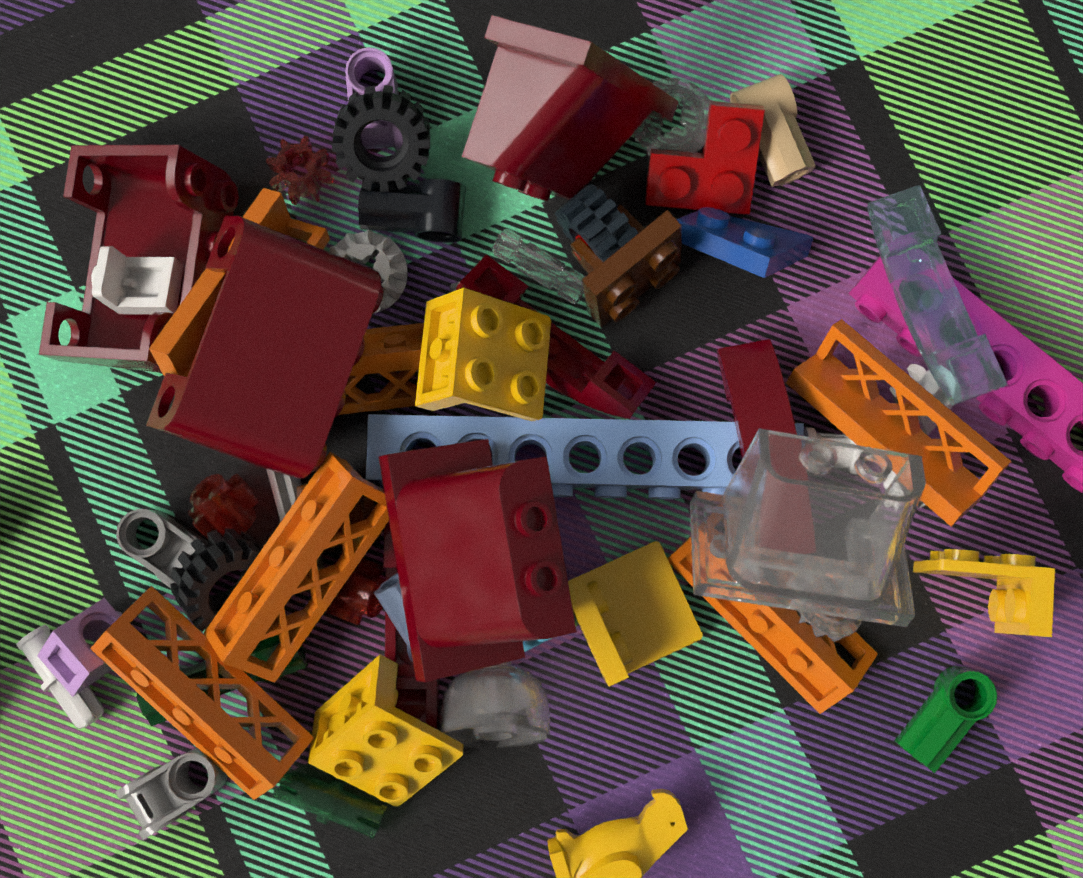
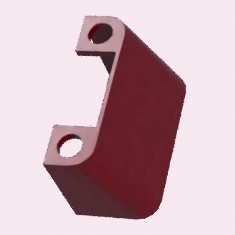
[39,145,239,373]
[146,216,384,479]

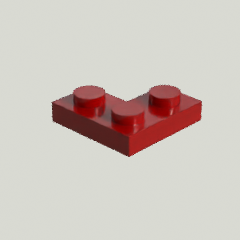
[645,101,765,215]

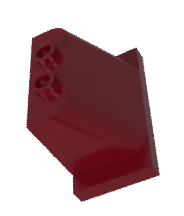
[462,15,679,202]
[378,439,577,682]

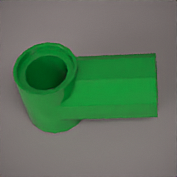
[894,666,997,773]

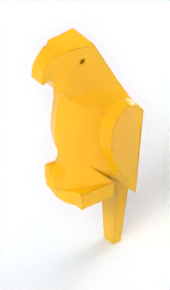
[547,789,688,878]

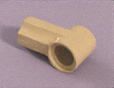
[730,74,816,187]

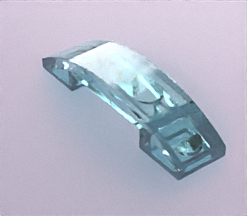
[867,185,1008,406]

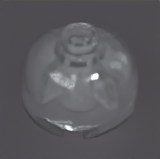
[440,661,550,748]

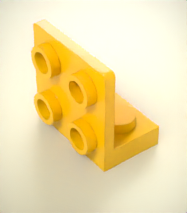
[415,288,551,421]
[568,541,703,687]
[913,549,1055,637]
[308,654,463,806]

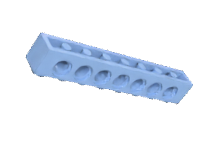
[366,414,804,501]

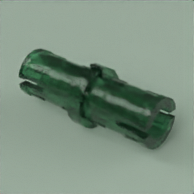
[272,767,388,840]

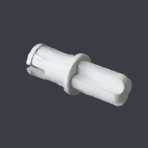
[16,625,104,729]

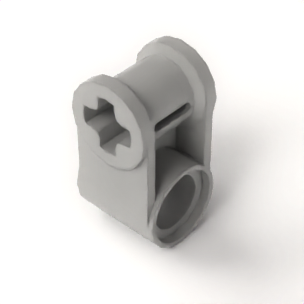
[116,509,209,588]
[115,748,228,840]

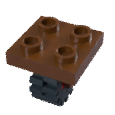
[555,184,682,327]

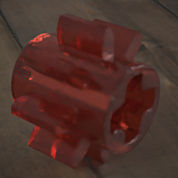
[266,135,334,205]
[188,473,258,540]
[326,558,386,625]

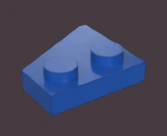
[676,207,814,278]

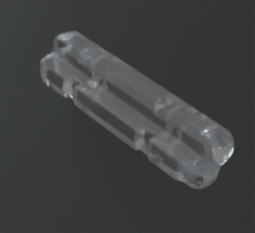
[492,229,586,304]

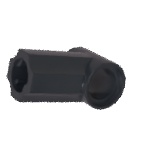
[358,179,466,243]

